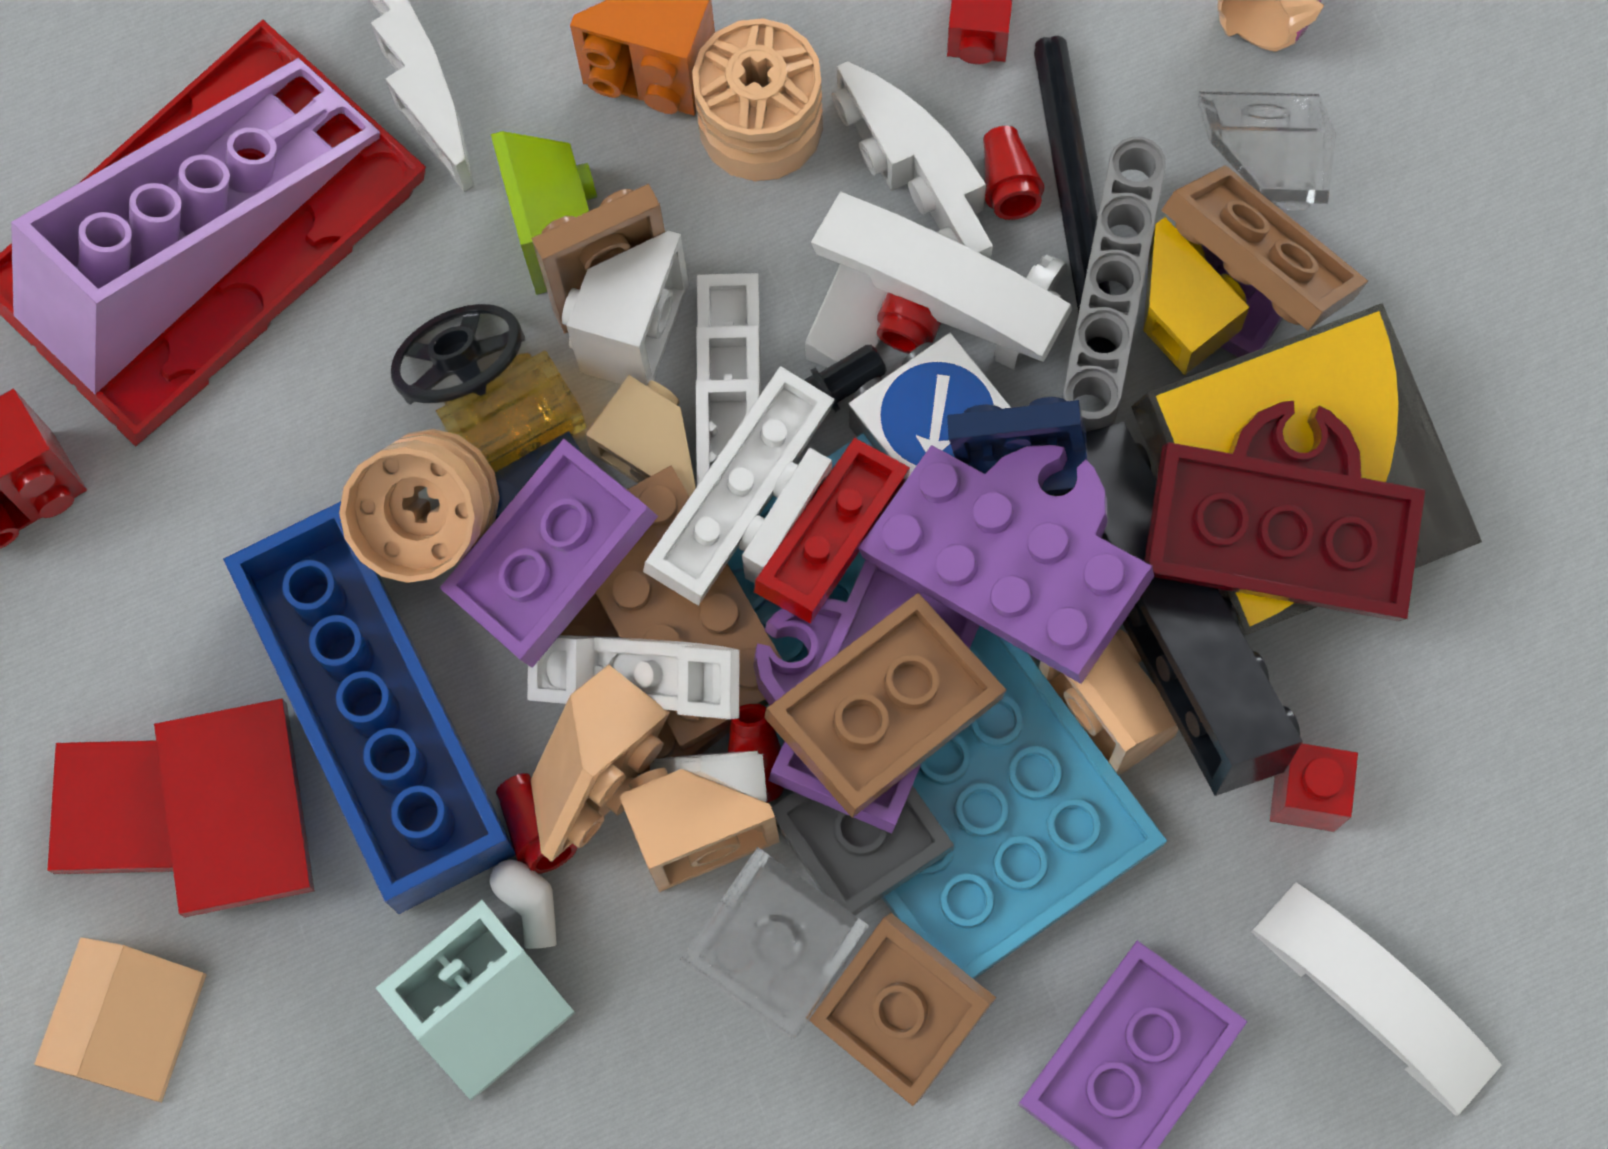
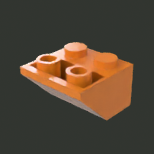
[570,0,715,116]

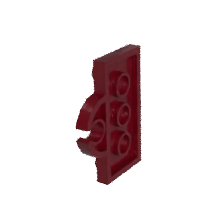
[1145,401,1425,622]

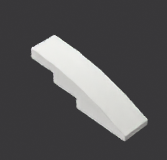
[370,0,474,192]
[811,191,1072,362]
[695,273,761,486]

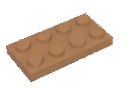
[595,465,782,751]

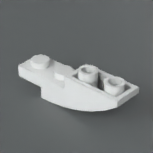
[832,61,993,259]

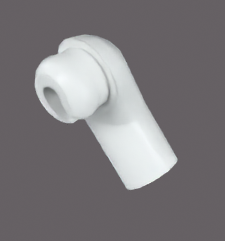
[489,859,557,949]

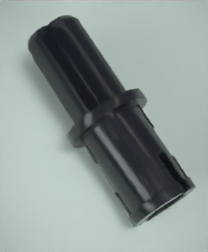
[804,344,887,413]

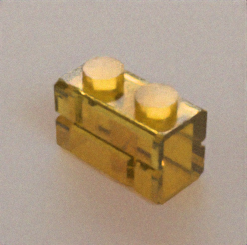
[435,350,587,472]

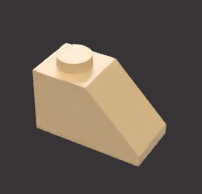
[585,375,696,497]

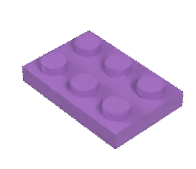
[440,439,658,668]
[1018,940,1248,1149]

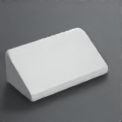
[805,264,888,368]
[650,751,767,802]

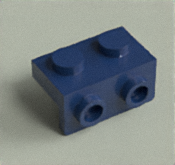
[947,397,1088,495]

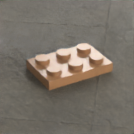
[1161,165,1368,331]
[531,184,665,334]
[764,593,1006,818]

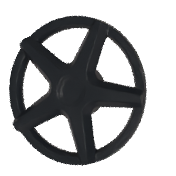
[391,304,525,405]

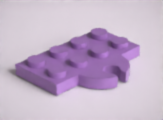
[858,445,1154,684]
[753,560,979,834]

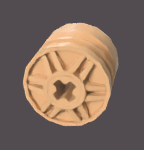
[692,18,823,181]
[339,429,499,583]

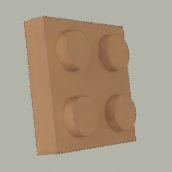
[809,913,996,1106]

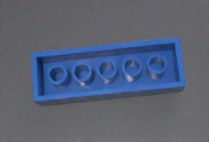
[223,501,515,914]

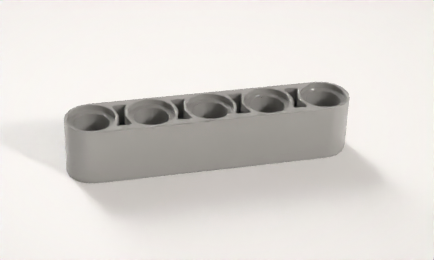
[1062,137,1166,432]

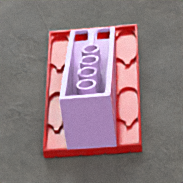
[0,19,426,447]

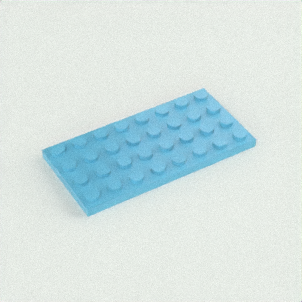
[728,433,1167,980]

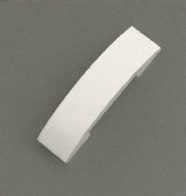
[528,635,739,719]
[1251,882,1502,1116]

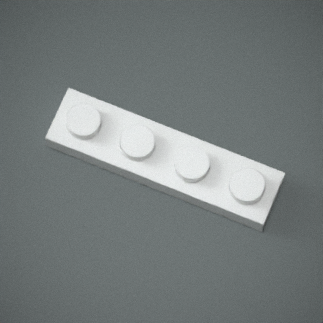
[643,366,834,606]

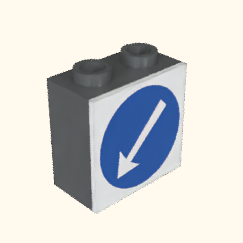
[849,333,1011,477]

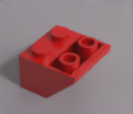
[0,388,87,549]

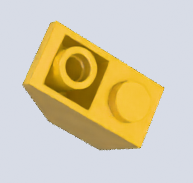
[1143,217,1249,375]

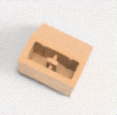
[531,665,670,861]

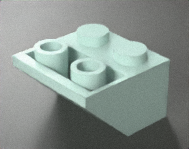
[376,900,575,1101]

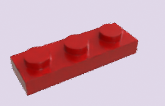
[754,437,910,624]

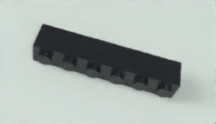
[1054,422,1303,796]

